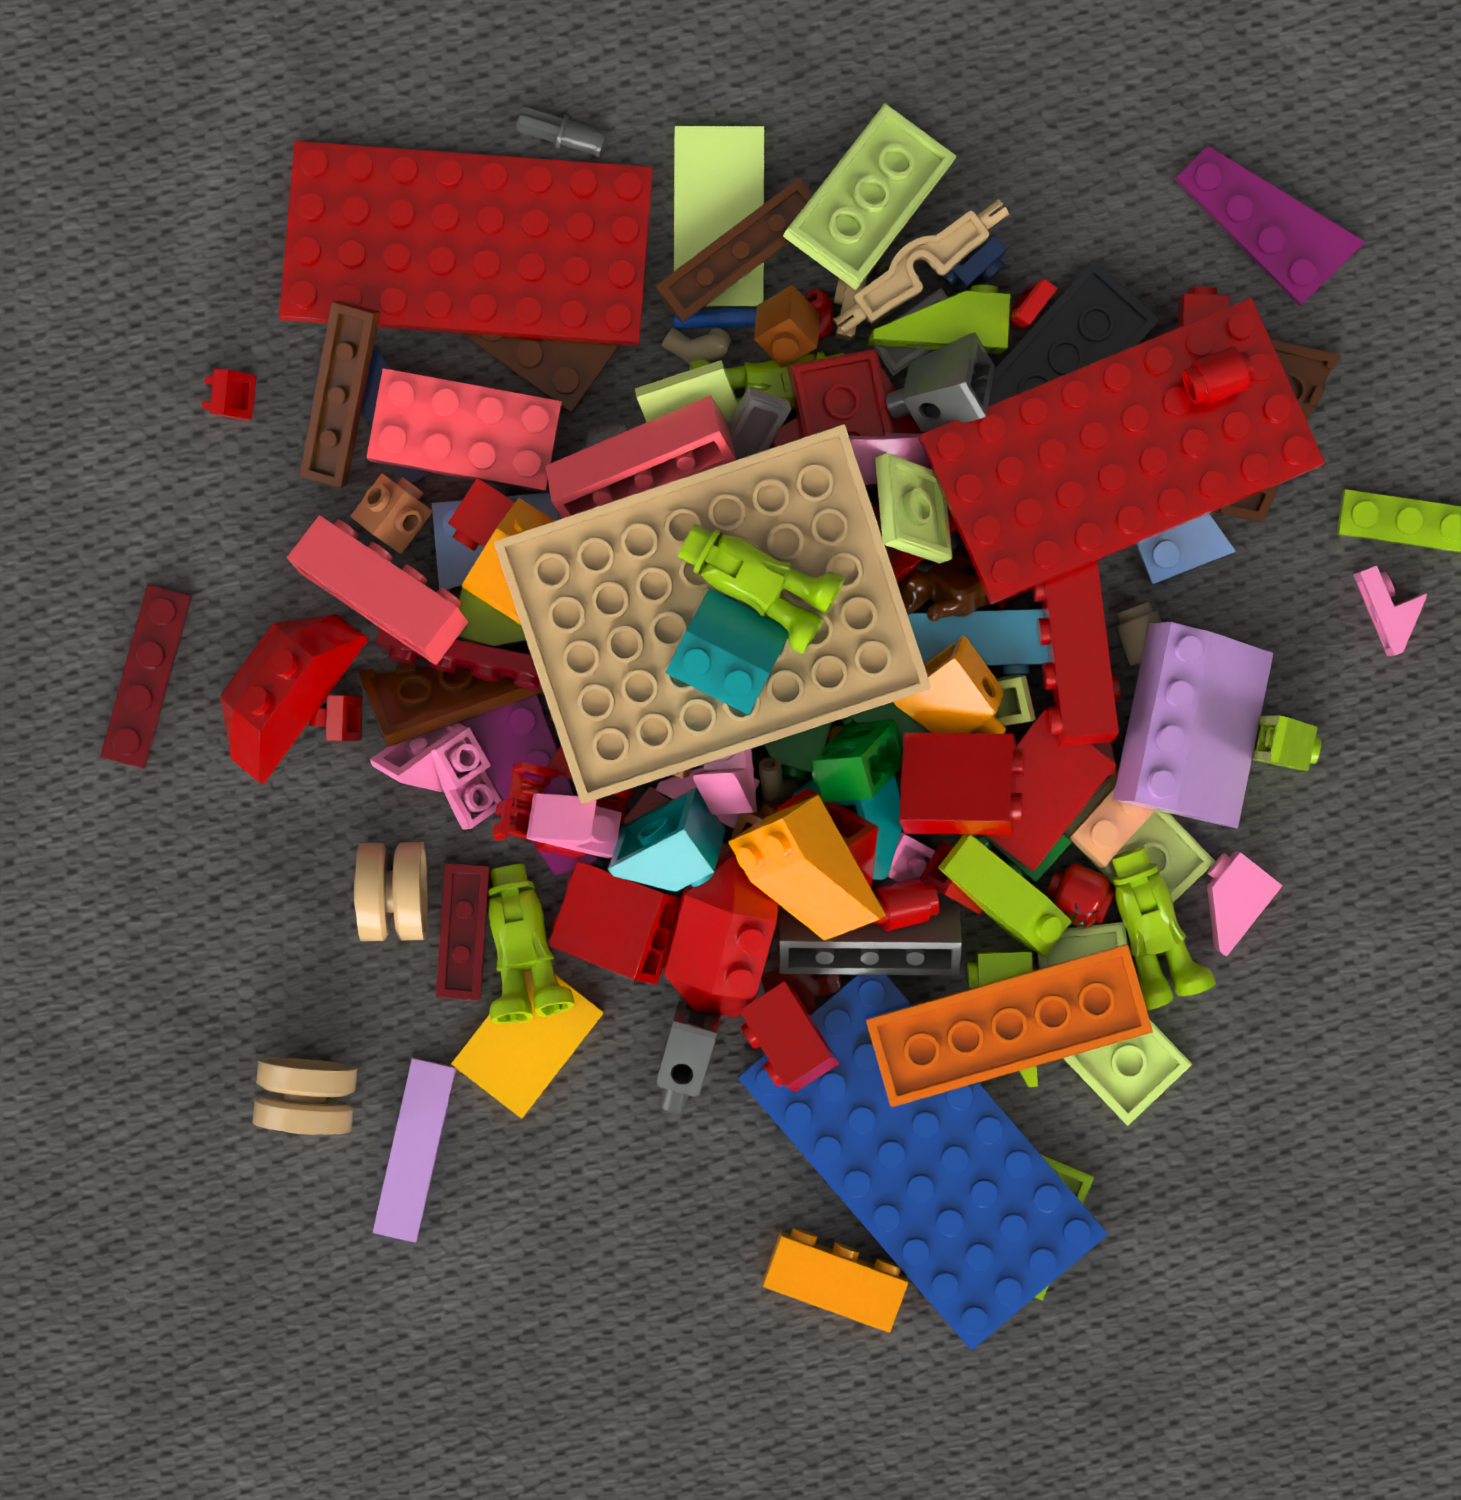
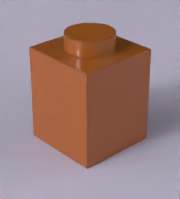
[754,285,820,368]

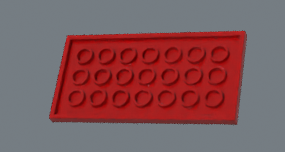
[279,141,653,346]
[918,298,1325,604]

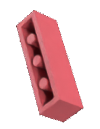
[546,395,737,518]
[287,515,469,665]

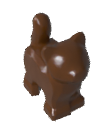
[899,551,990,621]

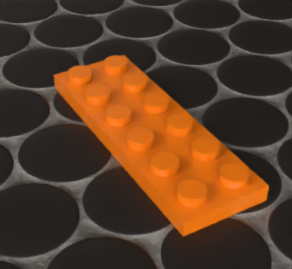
[865,944,1153,1107]

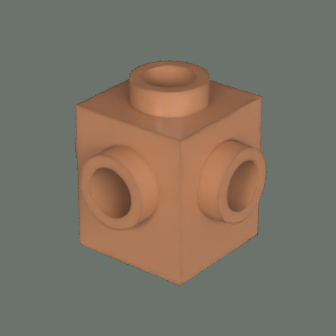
[350,473,433,554]

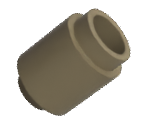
[1115,601,1162,666]

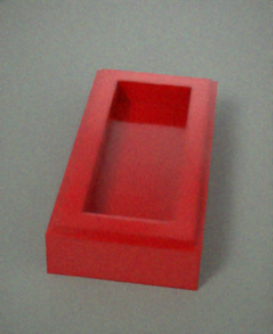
[1009,279,1057,330]

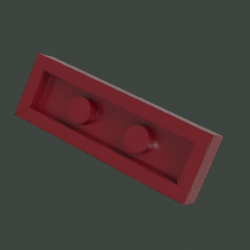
[435,863,490,1001]

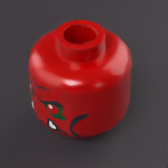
[1046,863,1115,929]

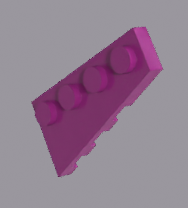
[1174,146,1365,306]
[458,695,598,876]

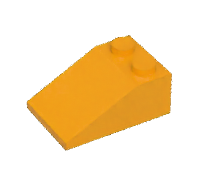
[728,795,886,941]

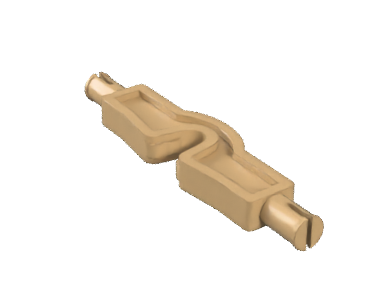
[833,199,1009,335]

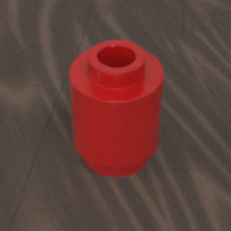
[1182,346,1255,405]
[874,878,939,931]

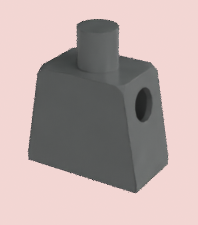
[886,332,995,432]
[655,1001,721,1114]

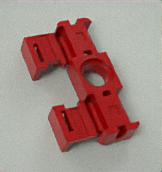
[493,762,635,859]

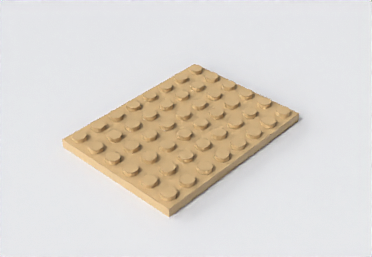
[493,424,932,804]

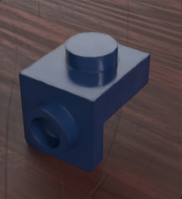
[939,235,1007,291]

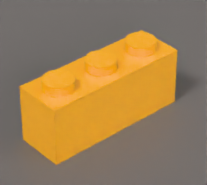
[763,1227,909,1333]

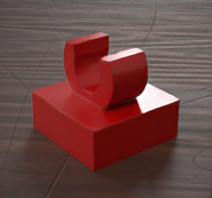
[202,369,257,420]
[309,695,363,741]

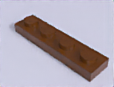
[655,177,813,324]
[299,300,380,488]

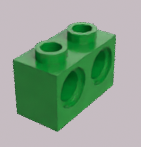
[812,719,903,803]

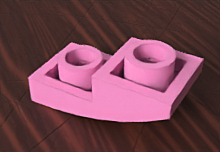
[849,433,929,485]
[431,727,502,830]

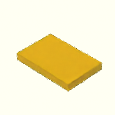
[451,970,604,1119]

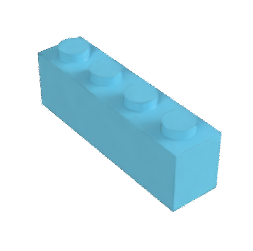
[908,609,1049,674]

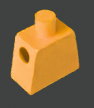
[893,635,1006,734]

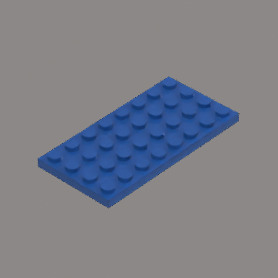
[737,975,1108,1351]

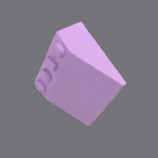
[1113,622,1273,828]

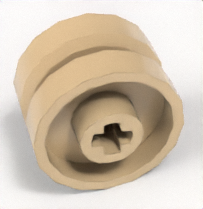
[354,842,428,941]
[252,1057,358,1135]

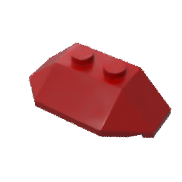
[220,614,369,785]
[663,851,778,1017]

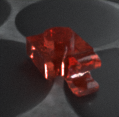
[761,969,843,1011]

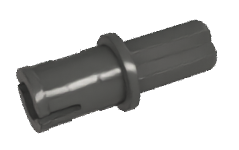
[517,106,608,158]

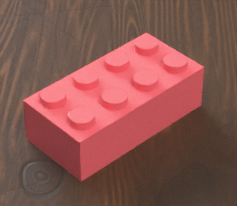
[367,368,562,493]

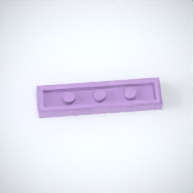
[372,1057,456,1243]

